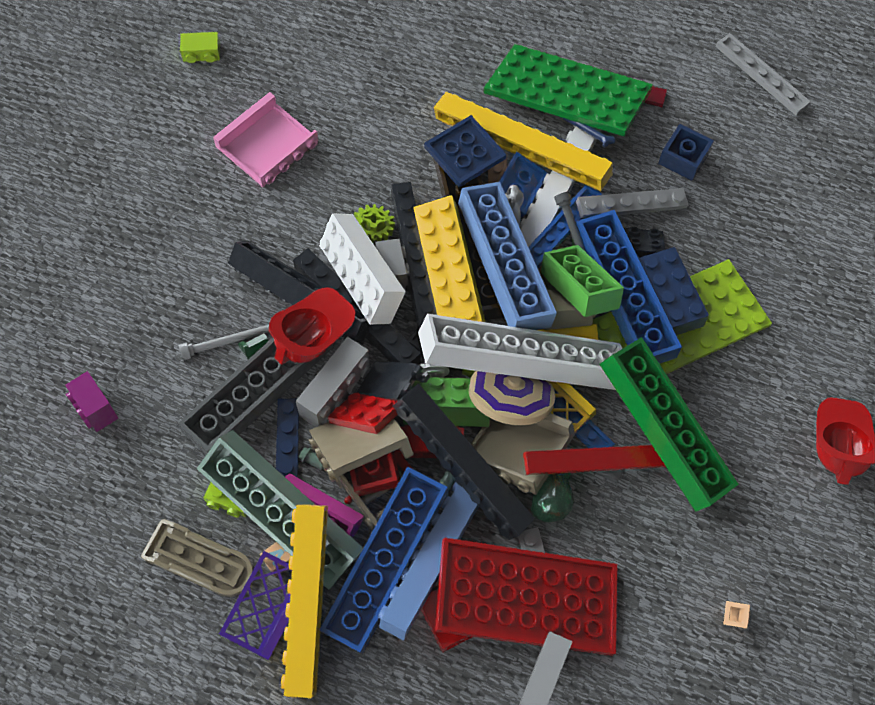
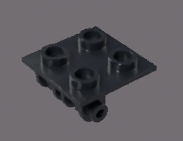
[624,227,665,258]

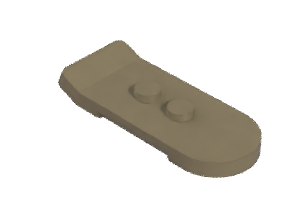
[141,519,253,597]

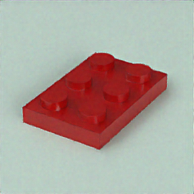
[327,393,398,434]

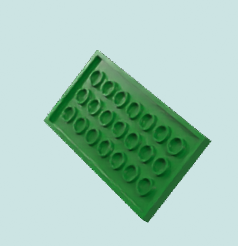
[484,44,653,137]

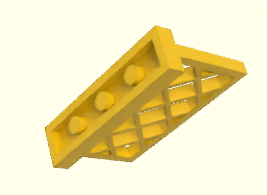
[550,381,596,432]

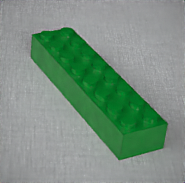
[599,337,739,512]

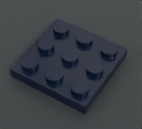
[424,115,507,188]

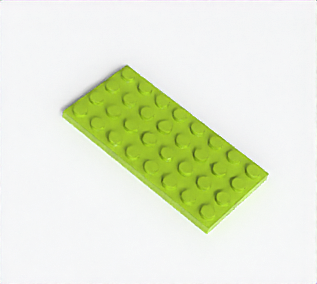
[592,259,772,374]

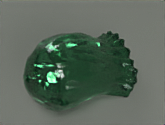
[531,473,574,523]

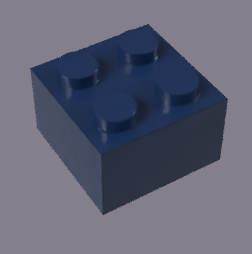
[658,124,714,181]

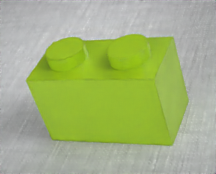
[180,32,220,63]

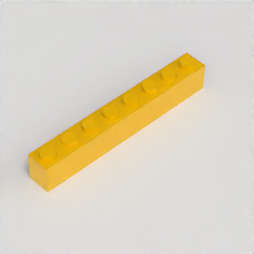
[281,504,328,698]

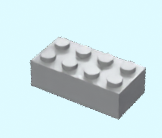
[296,337,370,427]

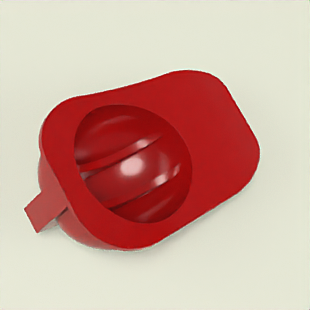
[268,287,355,365]
[816,397,875,485]

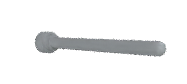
[179,325,270,360]

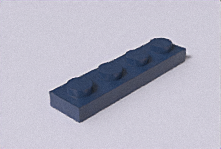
[276,398,299,478]

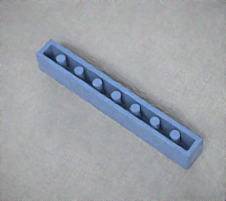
[378,482,479,641]

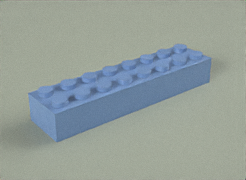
[458,182,557,330]

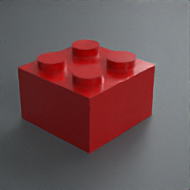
[350,451,401,497]

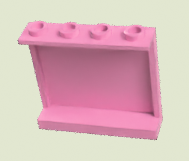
[213,92,318,187]

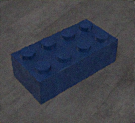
[639,247,709,336]

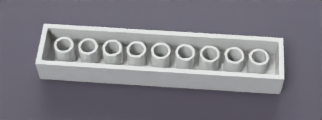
[418,314,622,390]

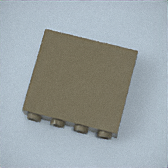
[471,413,575,494]
[309,419,413,488]

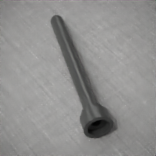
[554,192,586,252]

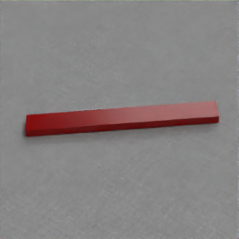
[523,445,666,475]

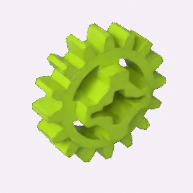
[354,204,395,243]

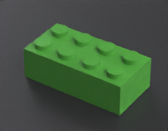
[541,245,624,317]
[403,377,490,427]

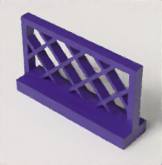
[219,551,292,660]

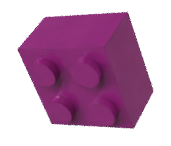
[65,371,119,433]

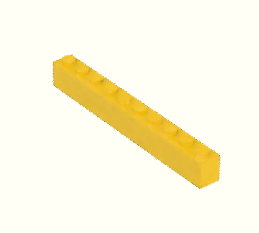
[434,92,613,191]

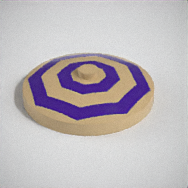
[469,371,555,425]

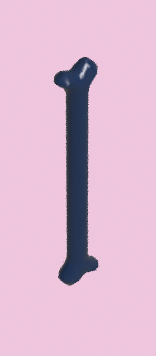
[560,117,616,148]

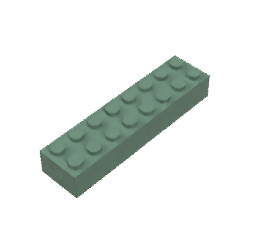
[197,430,363,589]

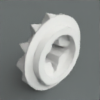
[421,364,449,378]

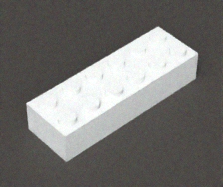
[319,213,406,324]

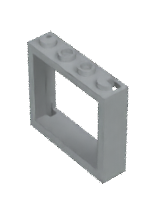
[519,631,572,705]

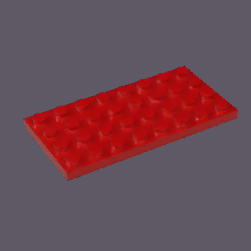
[435,537,617,656]

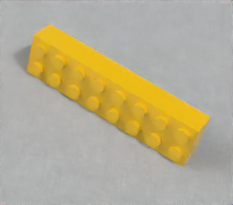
[413,195,485,322]

